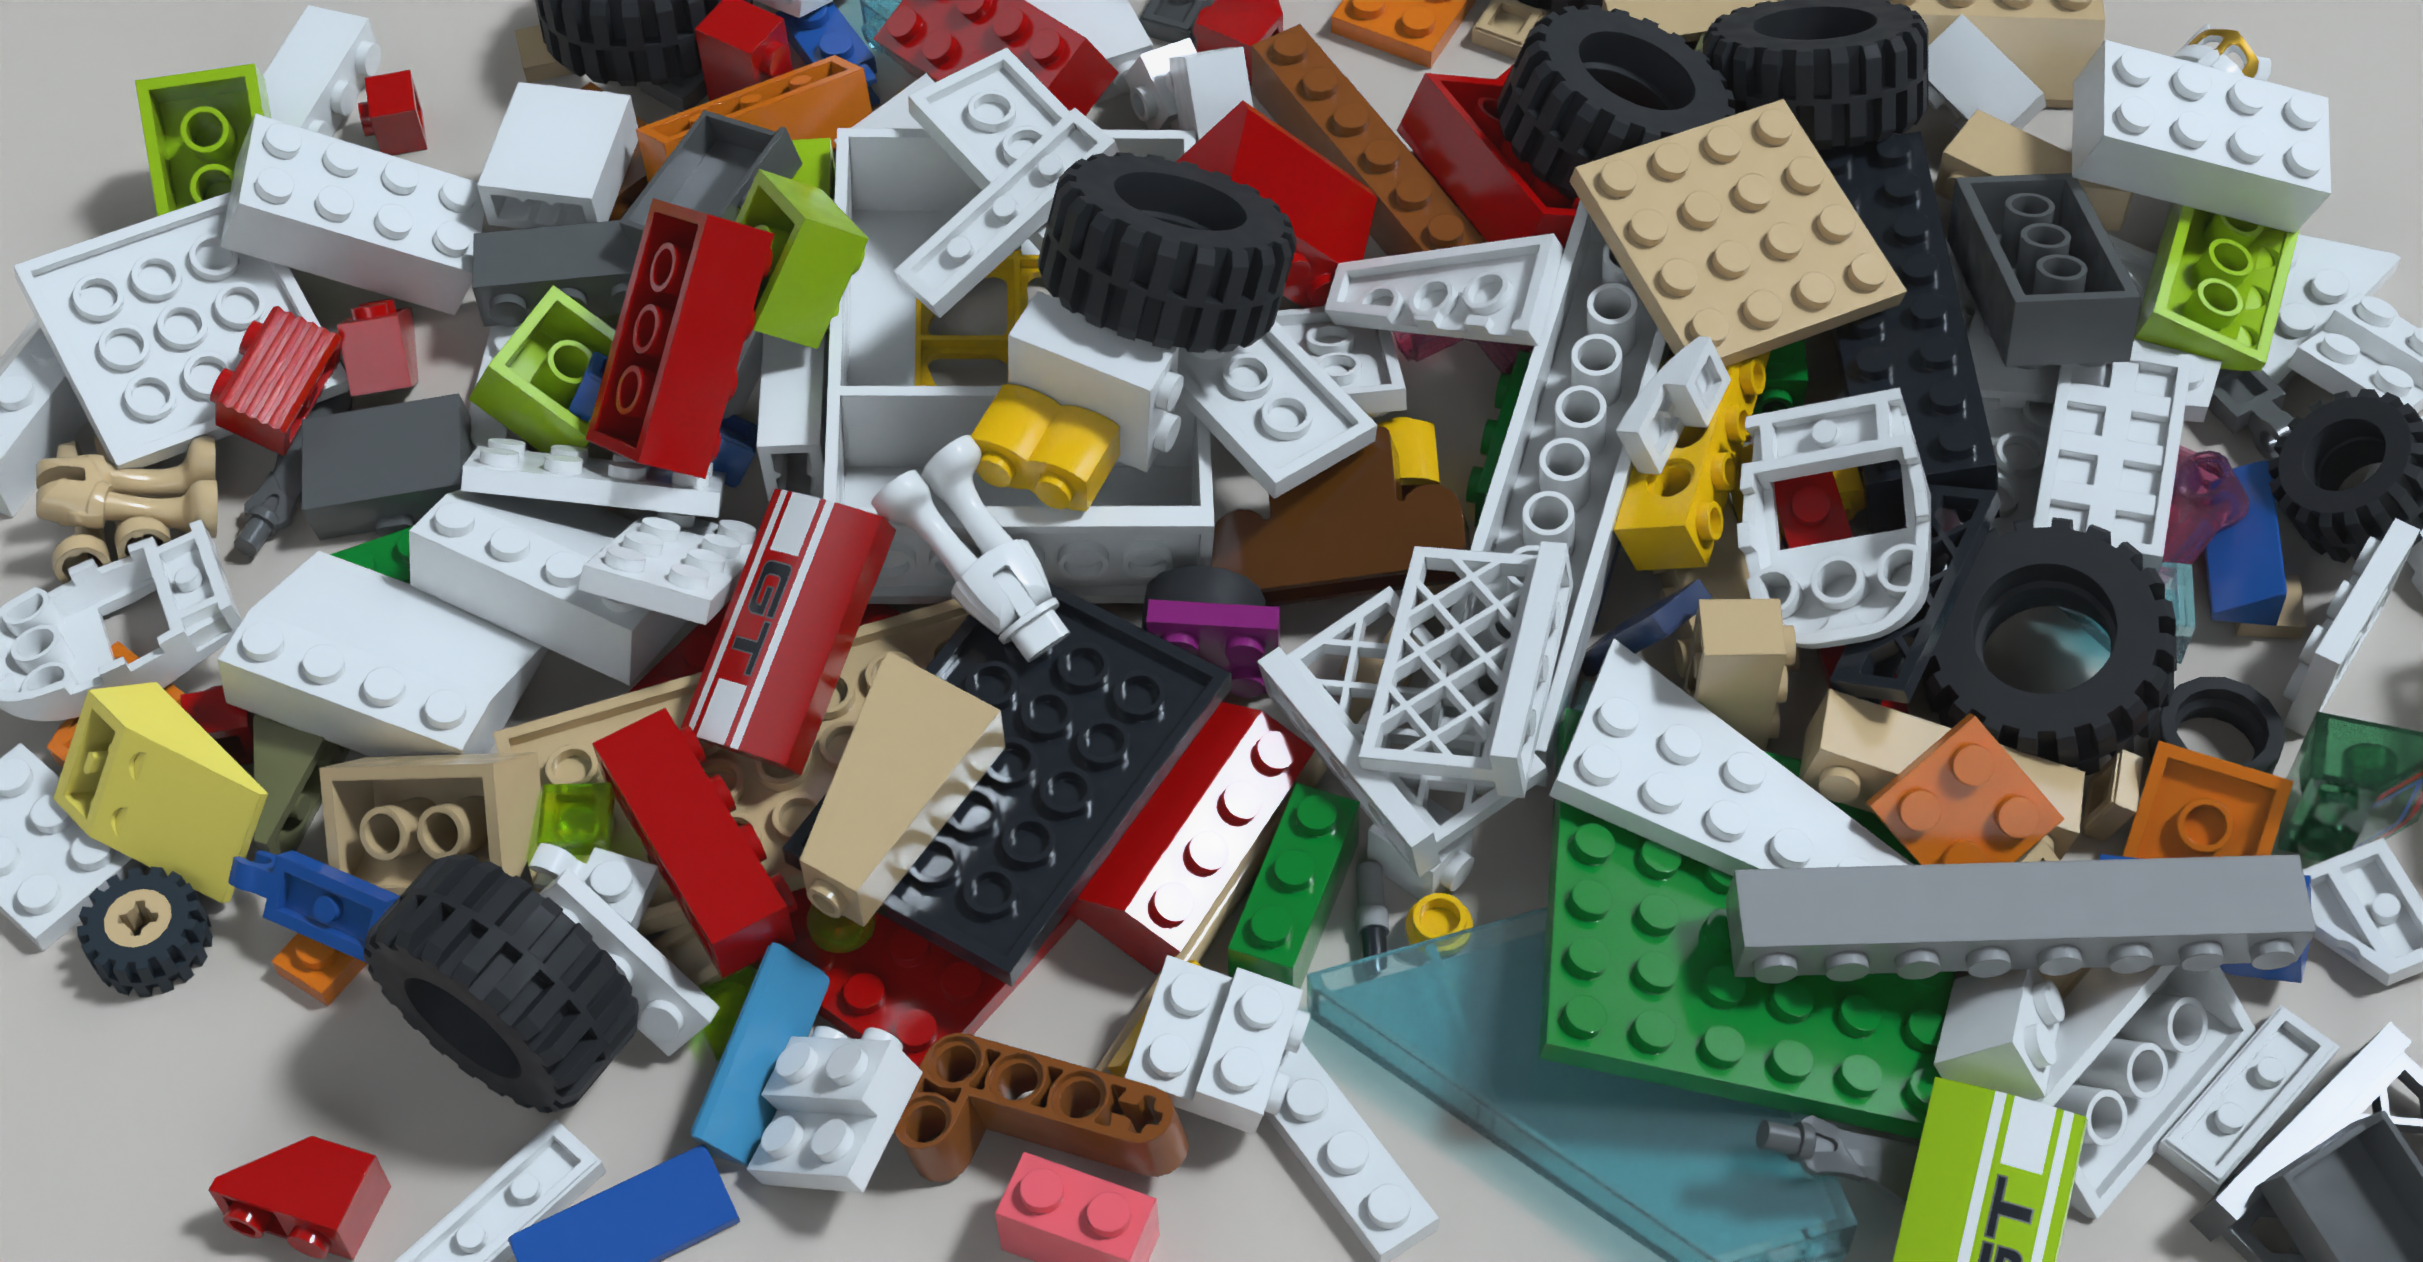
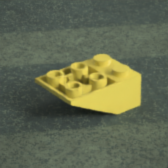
[53,682,268,903]

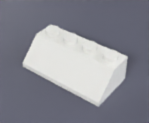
[0,316,88,518]
[2032,965,2257,1219]

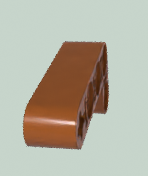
[894,1033,1189,1182]

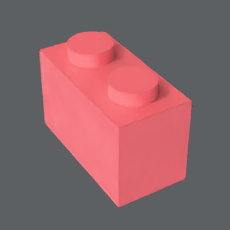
[995,1152,1160,1262]

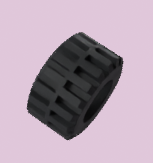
[2268,389,2423,563]

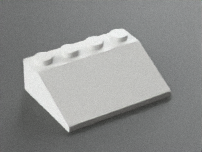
[409,489,688,686]
[217,551,549,757]

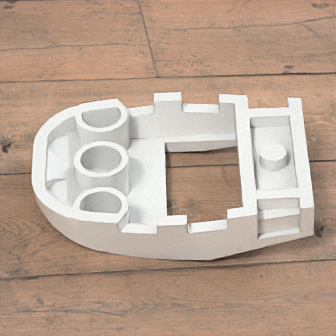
[1737,387,1931,649]
[0,519,243,721]

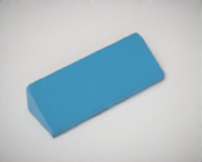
[690,942,830,1167]

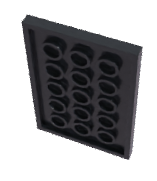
[782,582,1232,987]

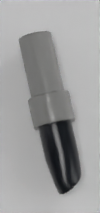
[1355,861,1390,981]

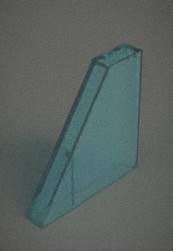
[1307,907,1858,1262]

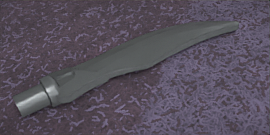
[234,359,352,556]
[1756,1115,1919,1206]

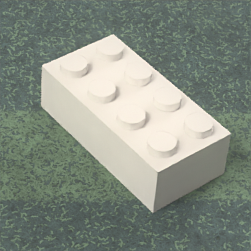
[2072,40,2331,234]
[220,114,485,315]

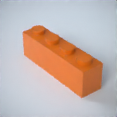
[636,55,872,183]

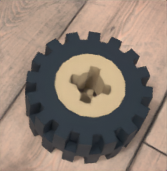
[77,866,213,997]

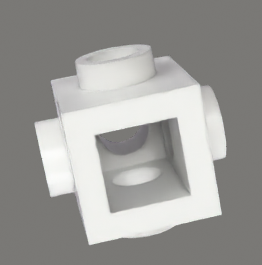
[1124,38,1197,130]

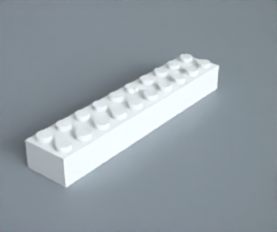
[1419,200,1671,787]

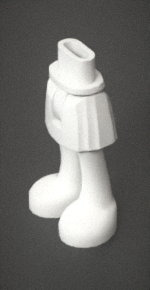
[871,435,1070,662]

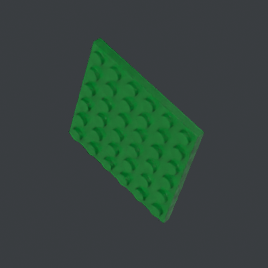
[1538,708,1955,1140]

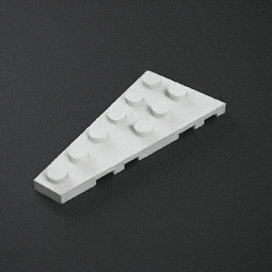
[1549,639,1913,876]

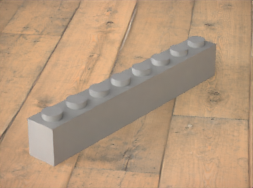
[1725,854,2317,983]

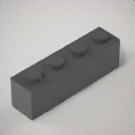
[472,220,638,327]

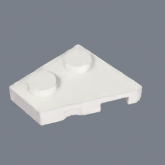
[2303,838,2423,986]

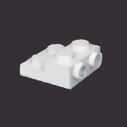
[2287,293,2423,413]
[1124,955,1310,1134]
[746,1026,923,1193]

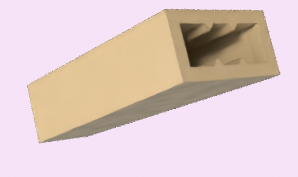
[799,651,1005,927]

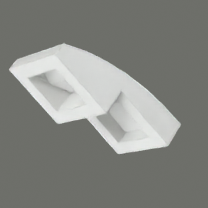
[1616,336,1731,475]

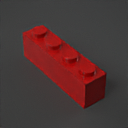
[592,707,798,978]

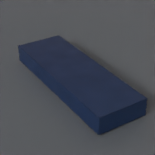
[1581,579,1713,677]

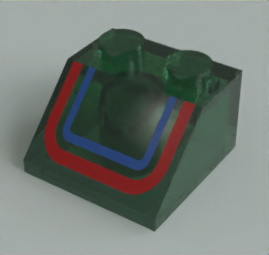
[2277,711,2423,861]

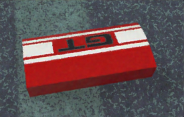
[680,488,896,776]

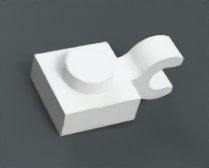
[529,843,661,930]

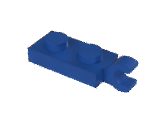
[775,2,880,107]
[228,850,400,963]

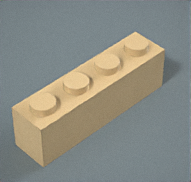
[1799,689,2085,861]

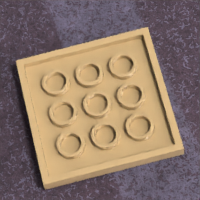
[1569,99,1907,367]

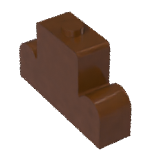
[1212,426,1471,606]

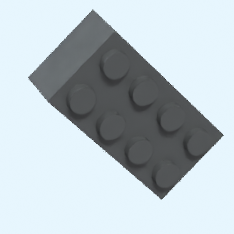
[1947,173,2141,370]

